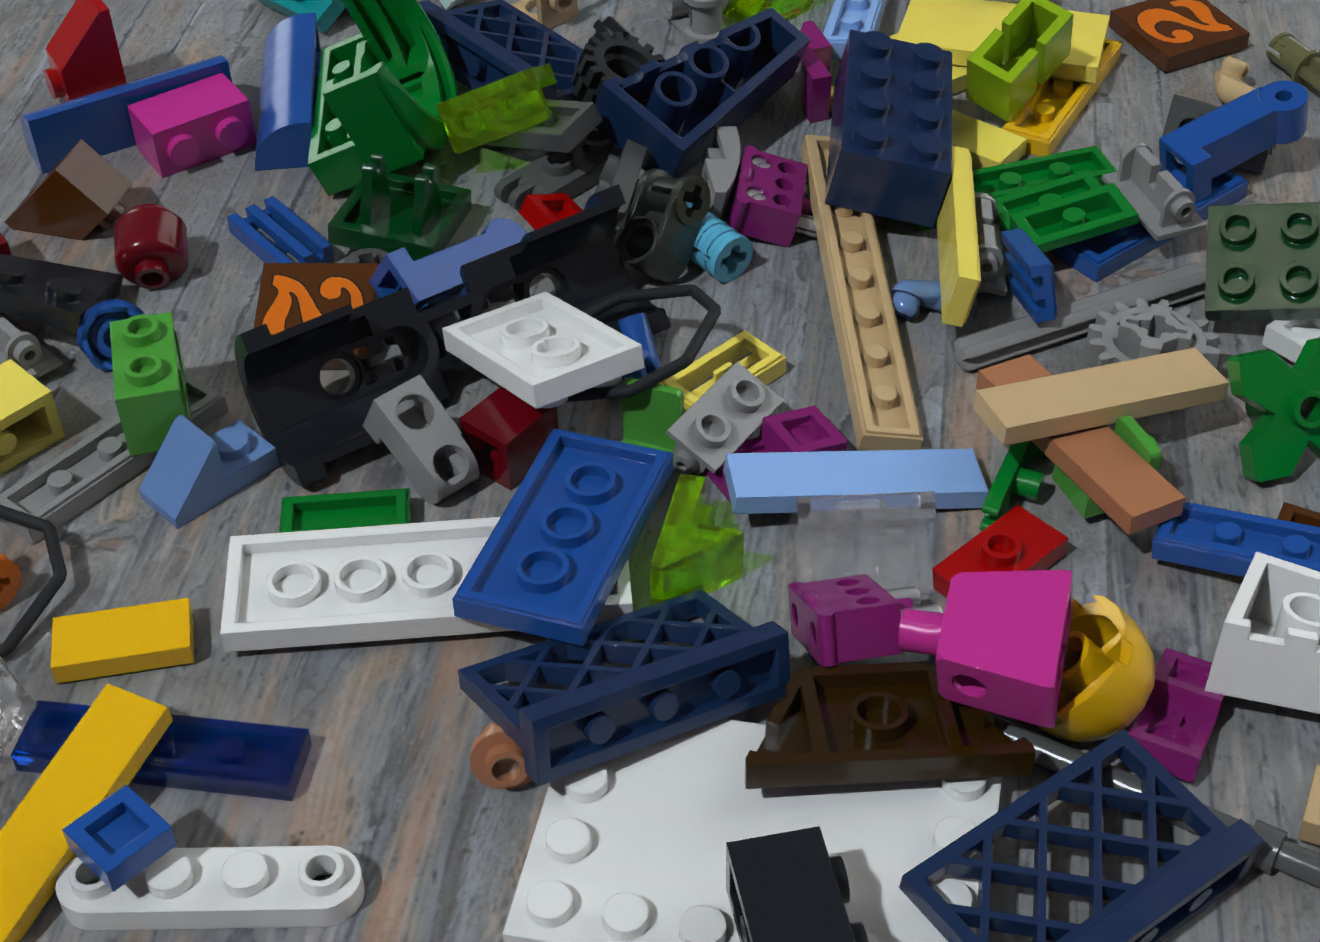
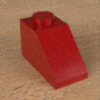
[43,0,127,102]

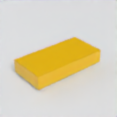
[50,597,195,684]

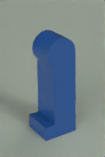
[1159,80,1309,203]
[369,218,527,310]

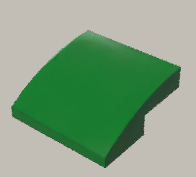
[993,169,1139,252]

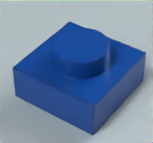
[62,784,177,892]

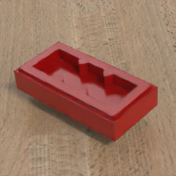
[929,505,1069,598]

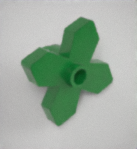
[1227,337,1320,482]

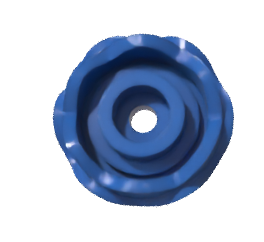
[77,299,145,372]

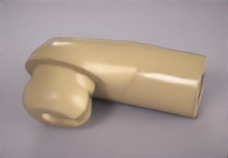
[1213,56,1256,104]

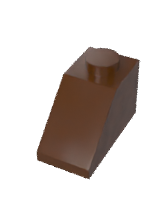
[4,139,133,240]

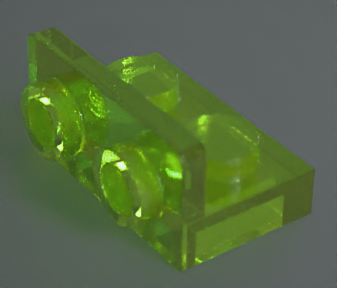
[436,63,557,154]

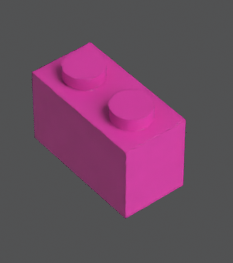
[127,73,257,178]

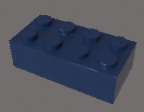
[825,29,952,227]

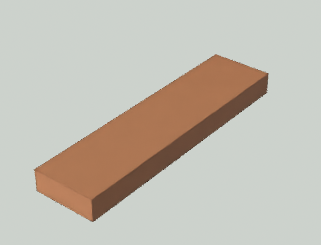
[976,354,1186,535]

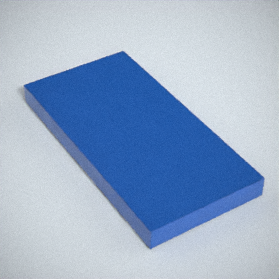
[452,428,674,646]

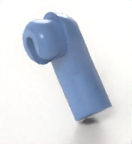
[891,279,977,320]

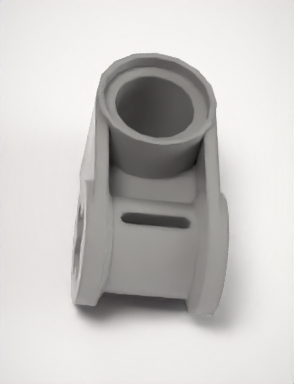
[656,0,727,44]

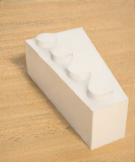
[1204,552,1320,714]

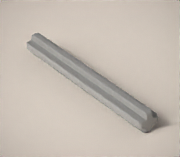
[953,262,1206,372]

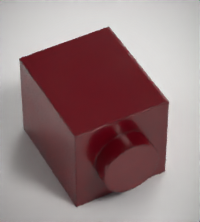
[459,386,559,490]

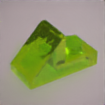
[650,473,744,605]

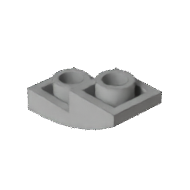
[691,126,741,222]

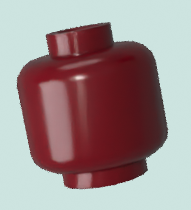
[114,203,188,289]

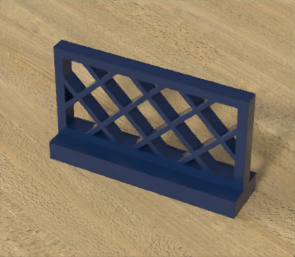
[418,0,584,102]
[458,589,790,786]
[899,729,1264,942]

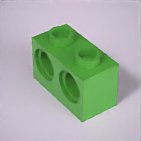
[110,312,190,456]

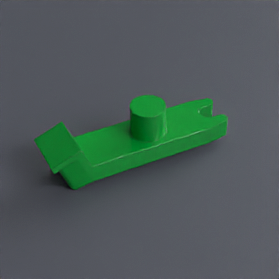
[980,441,1049,530]

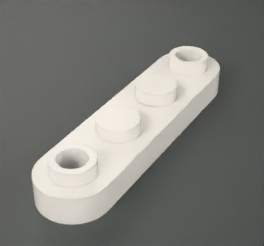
[56,845,365,931]

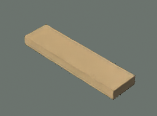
[973,347,1230,446]

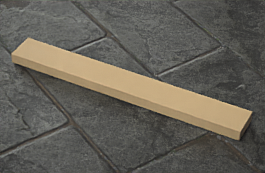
[800,134,923,451]

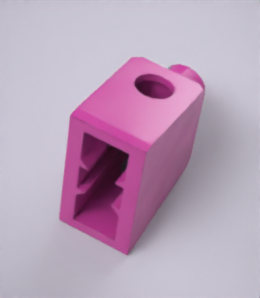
[898,570,1073,728]

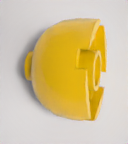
[1037,595,1156,743]

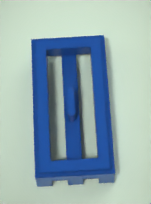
[227,196,335,263]
[1001,228,1057,323]

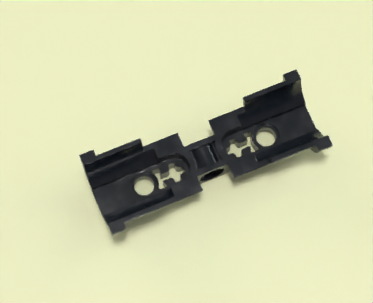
[234,184,671,487]

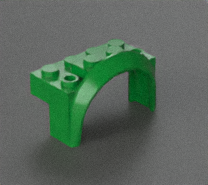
[307,0,459,196]

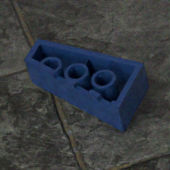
[595,7,811,178]

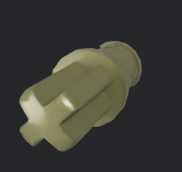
[1266,32,1320,96]

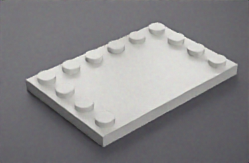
[502,719,1002,942]

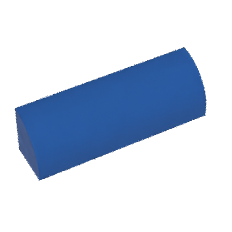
[255,13,322,171]
[21,55,232,174]

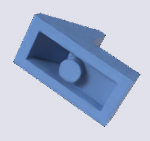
[139,414,280,529]

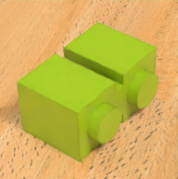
[966,0,1074,123]

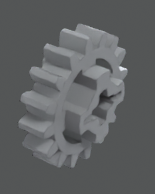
[1085,298,1221,369]

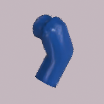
[618,313,662,381]

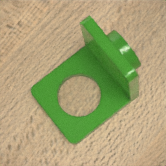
[621,377,684,496]

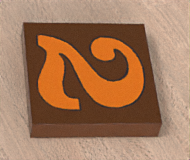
[1109,0,1250,73]
[253,263,378,369]

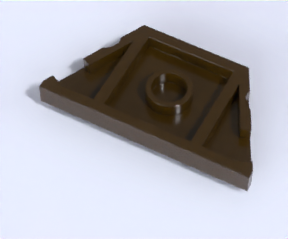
[744,661,1036,789]

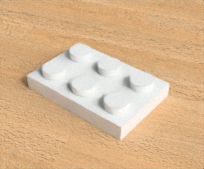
[442,291,645,409]

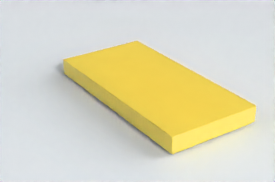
[896,0,1110,84]

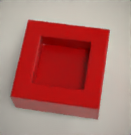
[518,193,583,230]

